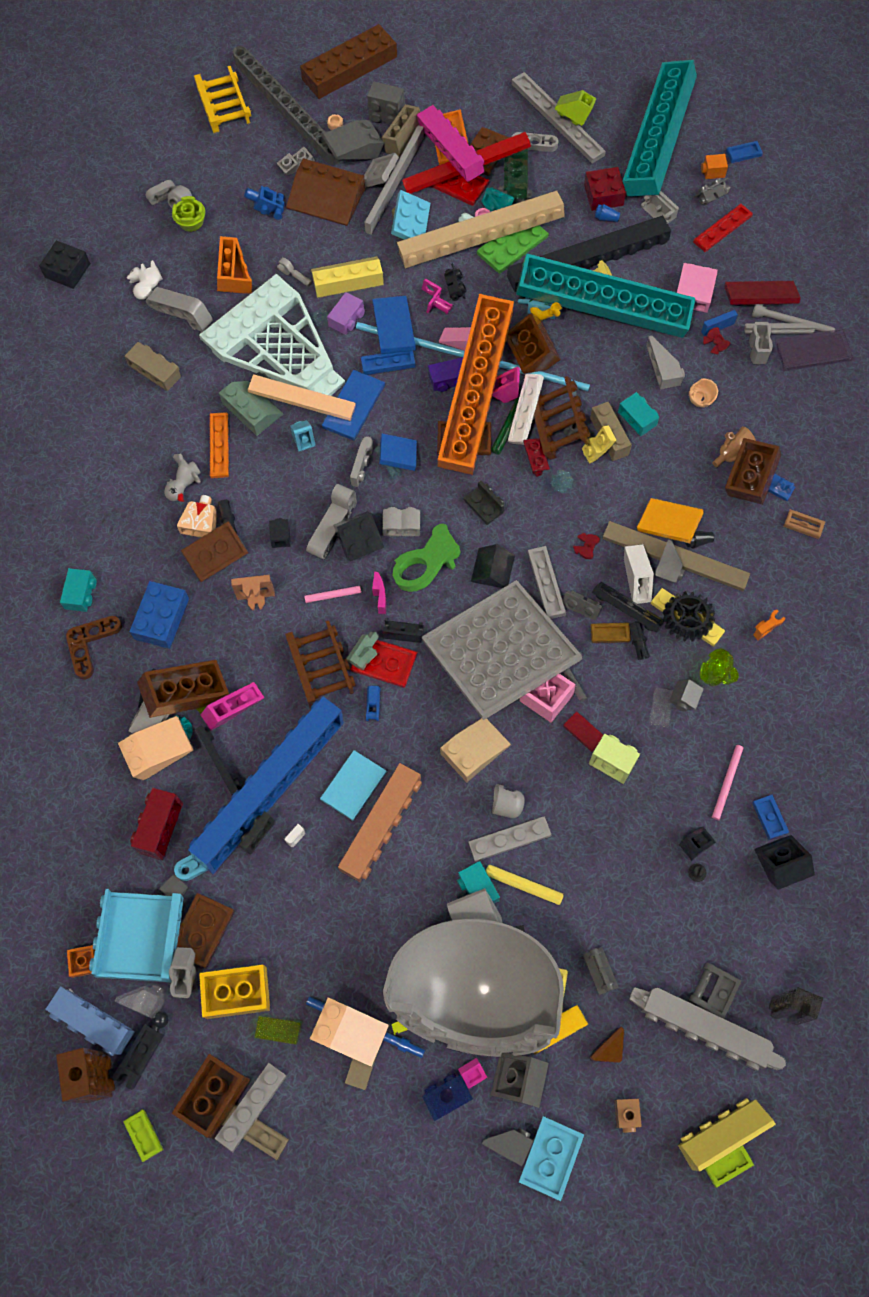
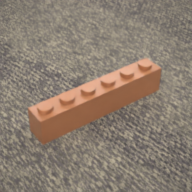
[338,763,422,882]

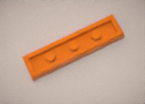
[210,412,229,478]

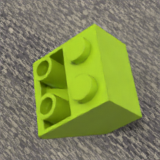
[555,90,596,126]

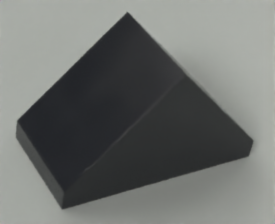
[679,827,716,861]

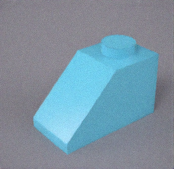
[290,420,315,451]

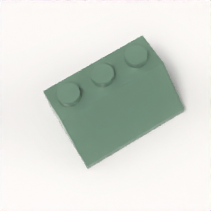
[219,381,283,436]

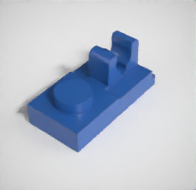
[768,474,795,501]

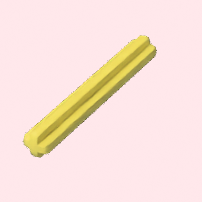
[486,865,563,905]

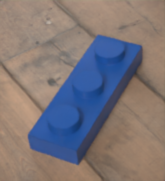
[361,350,415,375]

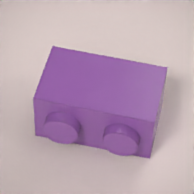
[327,292,365,335]

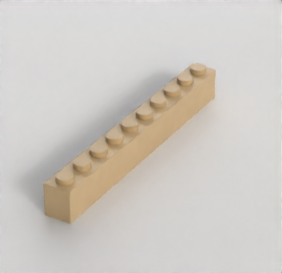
[397,191,564,268]

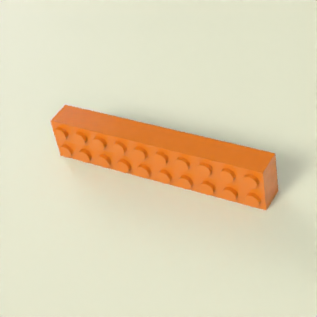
[437,294,514,475]

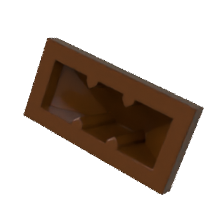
[589,1027,624,1063]

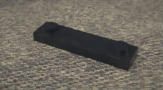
[592,582,665,633]
[195,725,242,795]

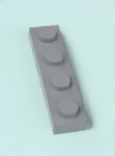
[528,546,566,619]
[468,816,551,862]
[215,1063,286,1153]

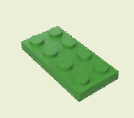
[477,225,549,274]

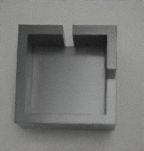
[367,82,405,125]

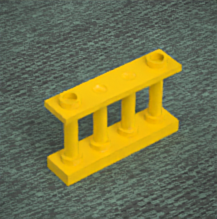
[194,66,251,133]

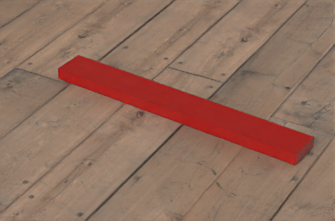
[402,132,531,194]

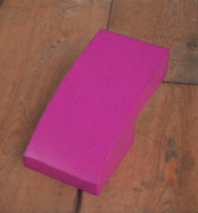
[372,572,386,614]

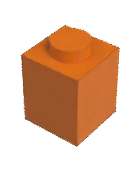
[701,154,728,179]

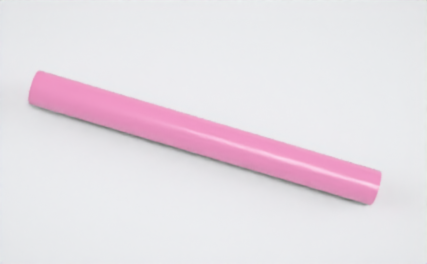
[712,745,743,820]

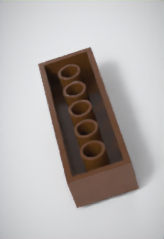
[300,24,397,99]

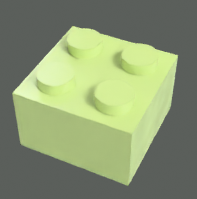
[589,734,640,784]

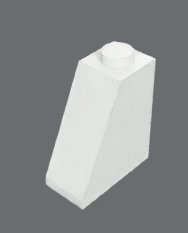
[624,544,654,604]

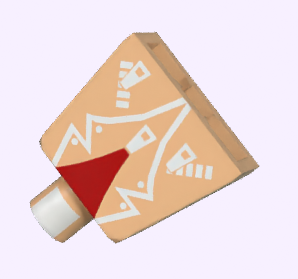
[177,495,217,537]

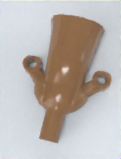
[712,426,756,467]

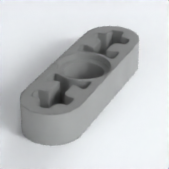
[512,132,558,152]

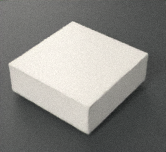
[285,824,305,847]

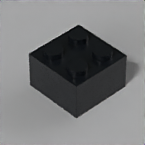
[39,240,91,289]
[333,511,384,561]

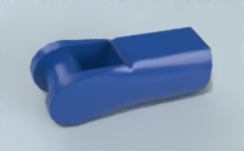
[366,686,380,721]

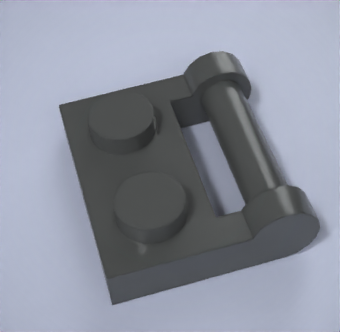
[688,963,741,1019]

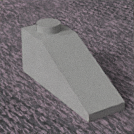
[646,336,685,389]

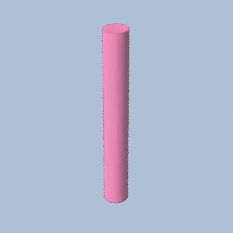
[305,586,361,603]

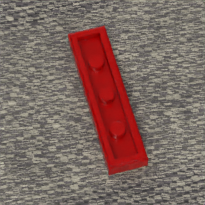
[693,204,753,252]

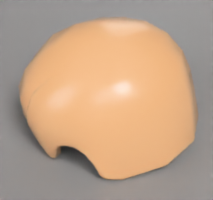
[688,378,718,408]

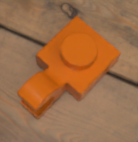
[753,610,785,640]

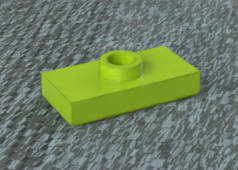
[123,1110,164,1162]
[705,1145,754,1188]

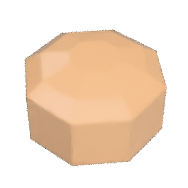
[327,115,343,130]

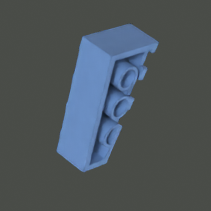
[45,986,135,1056]

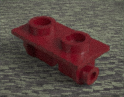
[523,438,550,477]

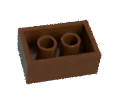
[725,438,781,505]
[172,1054,250,1139]

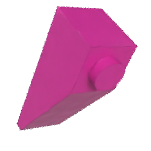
[200,682,264,731]

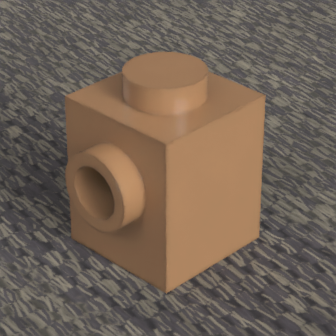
[614,1099,642,1133]

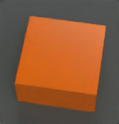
[67,945,95,978]

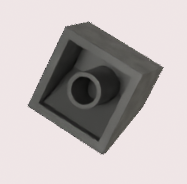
[491,1053,549,1108]

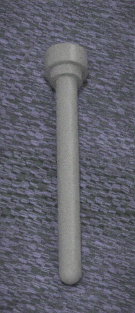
[752,304,835,334]

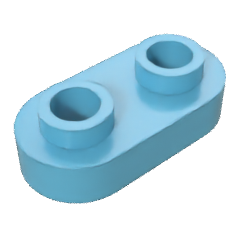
[174,855,208,881]

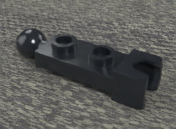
[112,1011,169,1090]

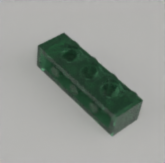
[504,148,528,199]

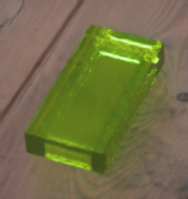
[254,1016,301,1045]

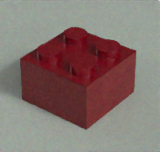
[584,167,626,211]

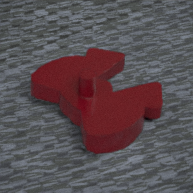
[703,327,730,355]
[573,533,600,559]

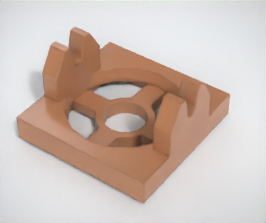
[231,575,275,610]

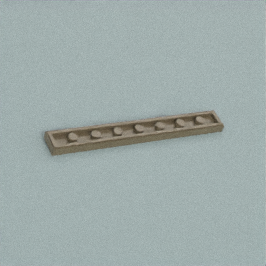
[603,521,751,591]

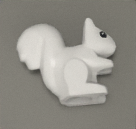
[127,260,163,300]

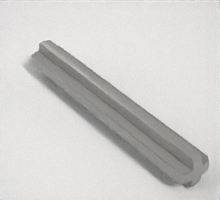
[744,323,815,334]

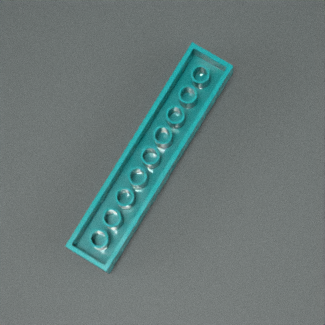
[623,60,697,196]
[516,254,695,338]

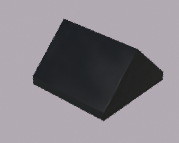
[471,544,515,588]

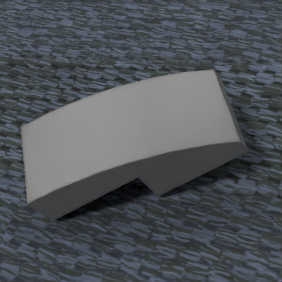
[277,147,315,175]

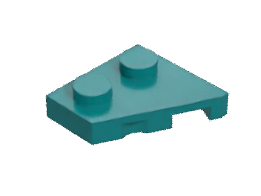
[481,188,514,212]

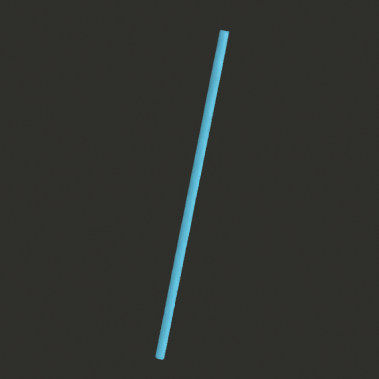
[356,322,590,391]

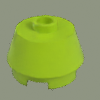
[172,196,205,232]

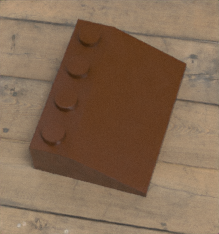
[286,158,365,226]

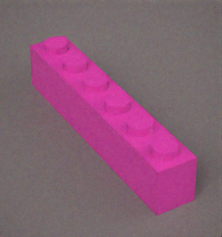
[417,105,484,182]

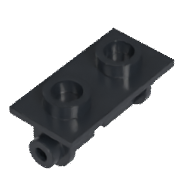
[444,263,467,301]

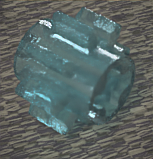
[550,470,574,493]

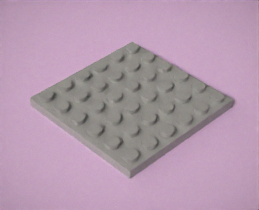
[421,580,582,720]

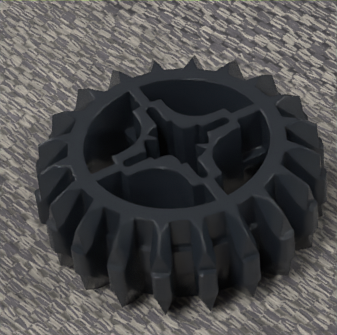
[662,591,715,642]

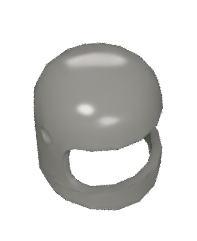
[492,784,525,818]

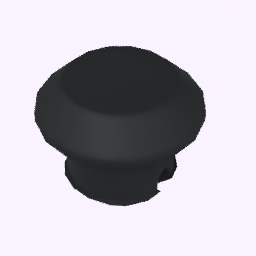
[688,864,707,882]

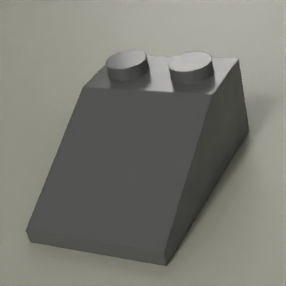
[322,120,384,159]

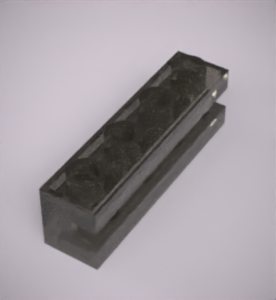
[769,987,823,1026]

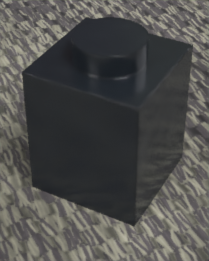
[269,518,290,548]

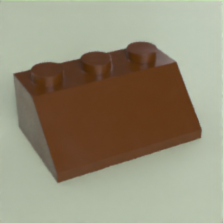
[506,313,561,374]

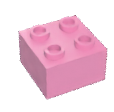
[520,674,575,722]

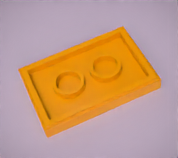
[637,498,704,543]

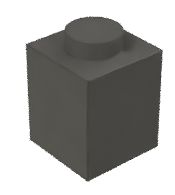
[669,679,703,712]

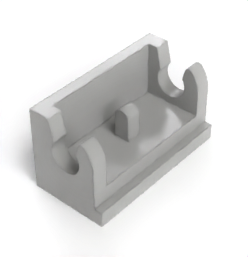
[641,191,679,223]

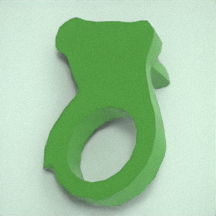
[392,524,461,592]

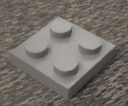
[364,153,399,188]

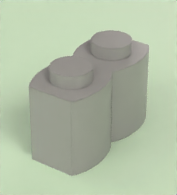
[749,322,773,364]
[383,507,420,536]
[169,947,196,998]

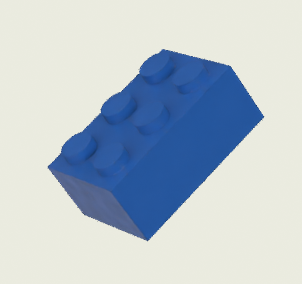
[129,581,189,649]

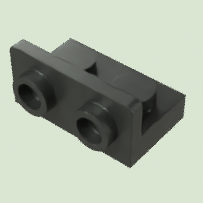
[464,481,505,525]
[238,811,275,855]

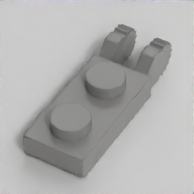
[350,436,373,487]

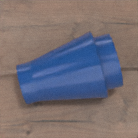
[594,204,620,222]

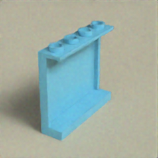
[89,889,184,982]

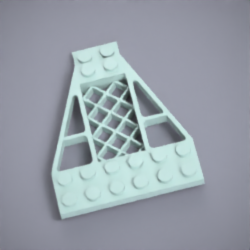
[199,274,345,396]

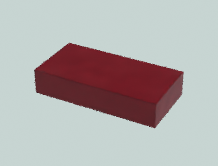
[563,711,603,752]

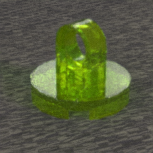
[700,648,739,686]

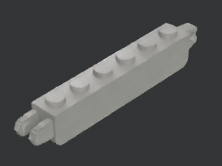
[629,988,786,1071]

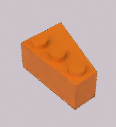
[217,236,252,293]

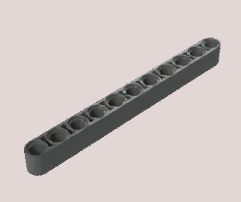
[233,46,340,165]

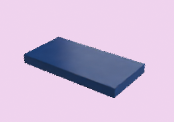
[372,296,416,353]
[322,370,385,441]

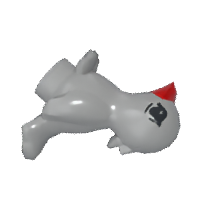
[164,454,201,502]

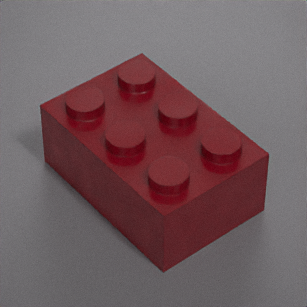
[130,788,183,861]

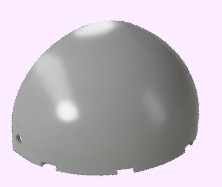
[383,919,564,1057]

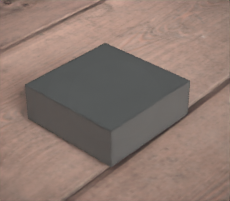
[160,874,189,896]

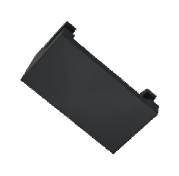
[382,618,424,643]

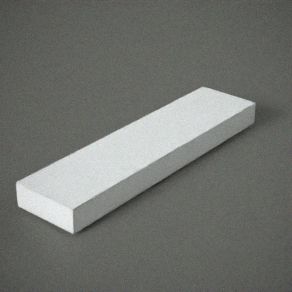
[508,374,544,445]

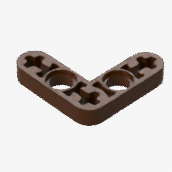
[66,616,122,680]

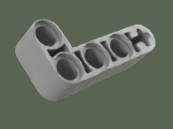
[146,287,213,333]
[306,484,357,559]

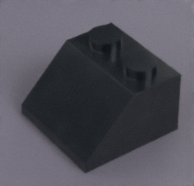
[755,835,815,890]

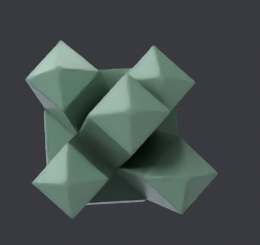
[347,632,379,670]

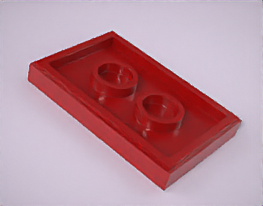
[431,174,489,206]
[350,640,417,688]

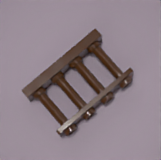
[534,376,590,460]
[285,620,356,708]

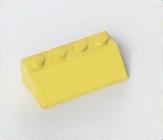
[311,257,384,298]
[678,1098,776,1171]

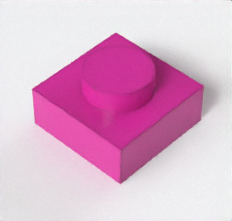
[458,1058,487,1089]

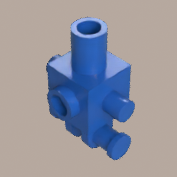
[244,186,284,220]

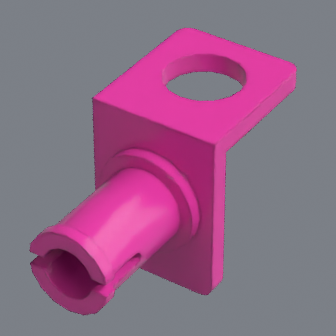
[422,279,453,315]

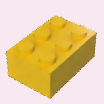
[200,965,270,1019]

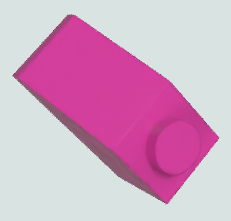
[492,366,520,403]

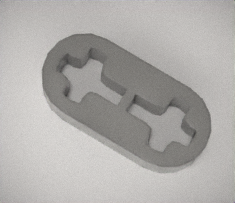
[146,180,176,205]

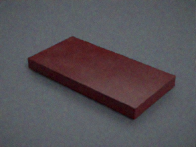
[725,281,801,305]

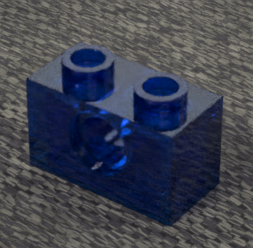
[422,1073,473,1121]

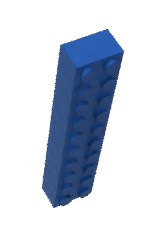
[188,696,344,874]

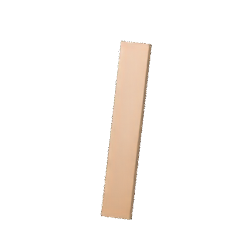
[248,374,356,421]

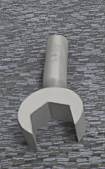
[277,257,312,286]

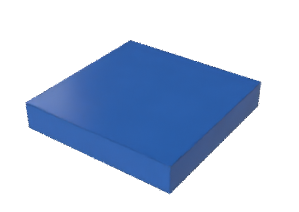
[379,434,417,471]

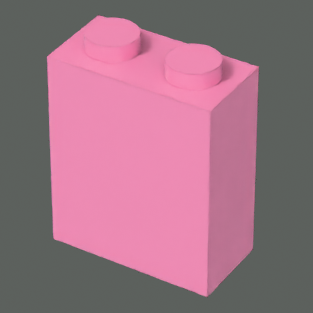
[677,263,718,313]

